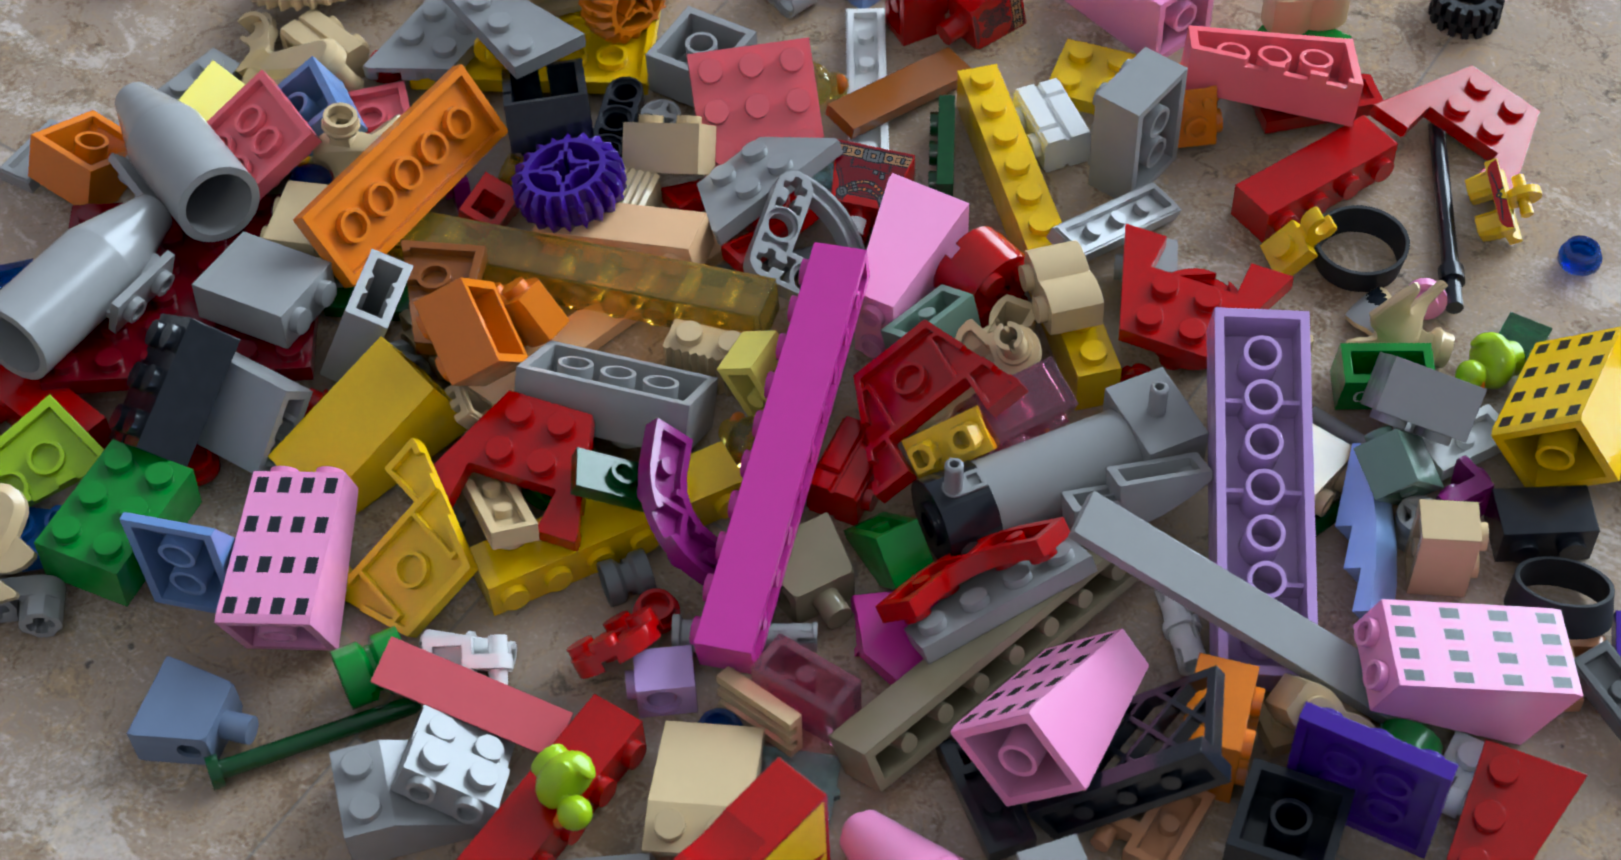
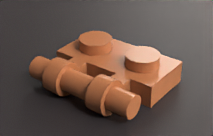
[1090,791,1216,860]

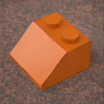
[28,110,128,205]

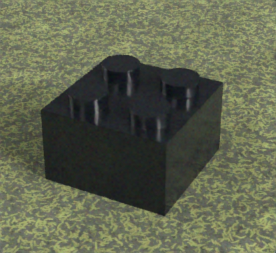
[1222,757,1356,860]

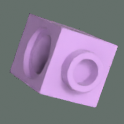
[625,645,698,718]

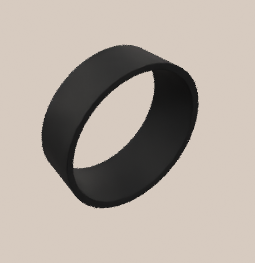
[1314,205,1410,292]
[1503,556,1615,640]

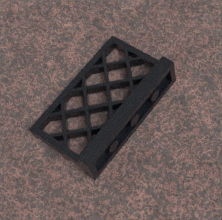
[1026,665,1232,841]

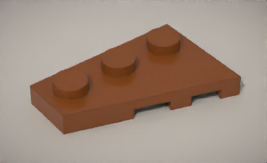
[401,240,488,355]

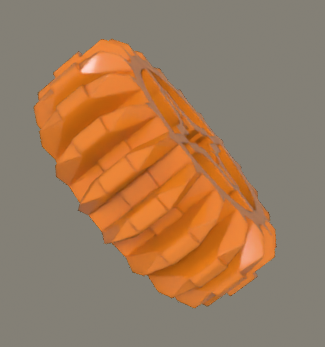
[578,0,667,44]

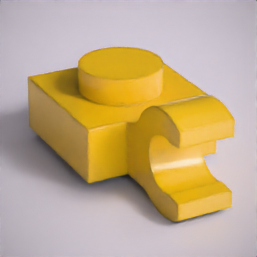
[1260,206,1338,276]

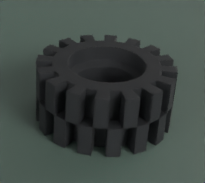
[1428,0,1505,40]

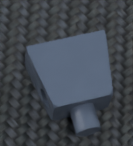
[127,656,259,765]

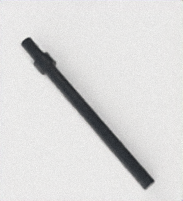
[1428,122,1466,314]

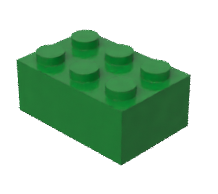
[34,439,202,607]

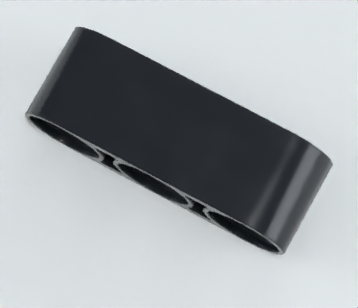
[593,77,645,158]

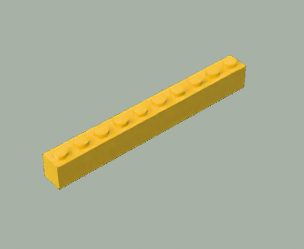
[957,64,1122,411]

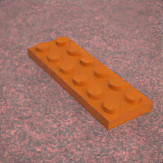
[293,64,508,288]

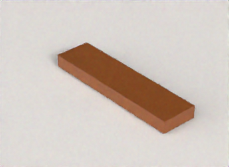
[825,47,971,139]

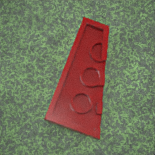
[1446,740,1588,860]

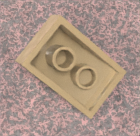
[641,720,765,860]

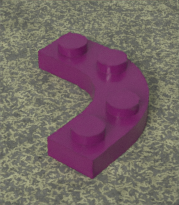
[637,417,718,586]

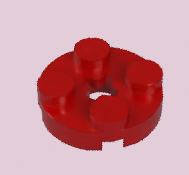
[566,606,664,679]

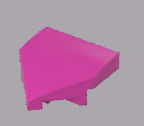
[850,591,939,686]

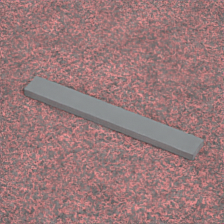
[1068,491,1423,724]

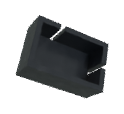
[501,58,594,156]
[108,314,241,467]

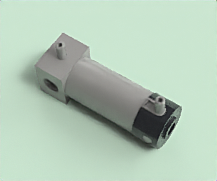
[911,367,1209,560]

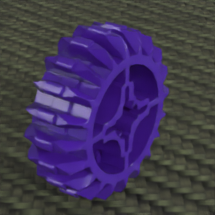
[511,132,627,233]

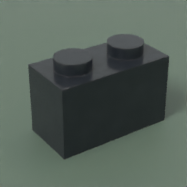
[1484,485,1600,564]

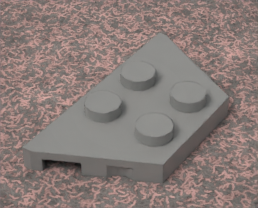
[363,0,477,81]
[697,137,843,246]

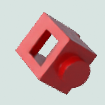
[457,172,519,245]

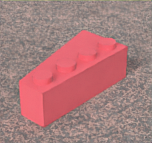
[1181,25,1364,127]

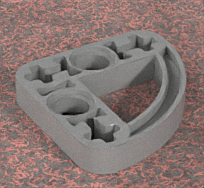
[743,170,865,301]

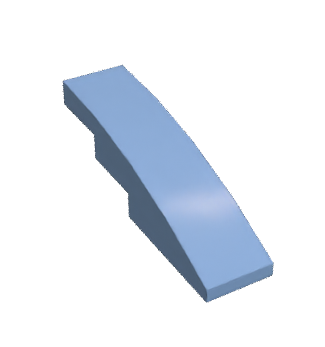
[1335,443,1397,619]

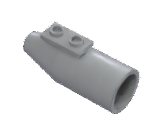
[108,82,260,242]
[0,194,175,380]

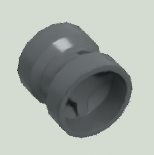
[596,548,657,607]

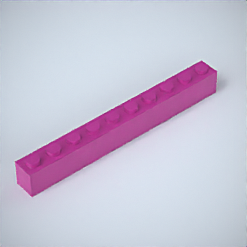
[689,242,870,675]

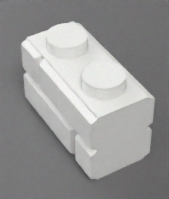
[1013,78,1092,172]

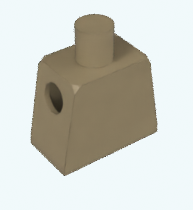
[777,512,855,629]

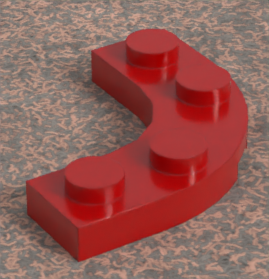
[875,517,1070,625]

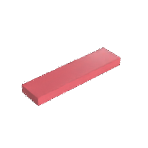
[370,636,574,754]

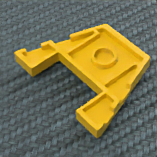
[345,438,479,638]

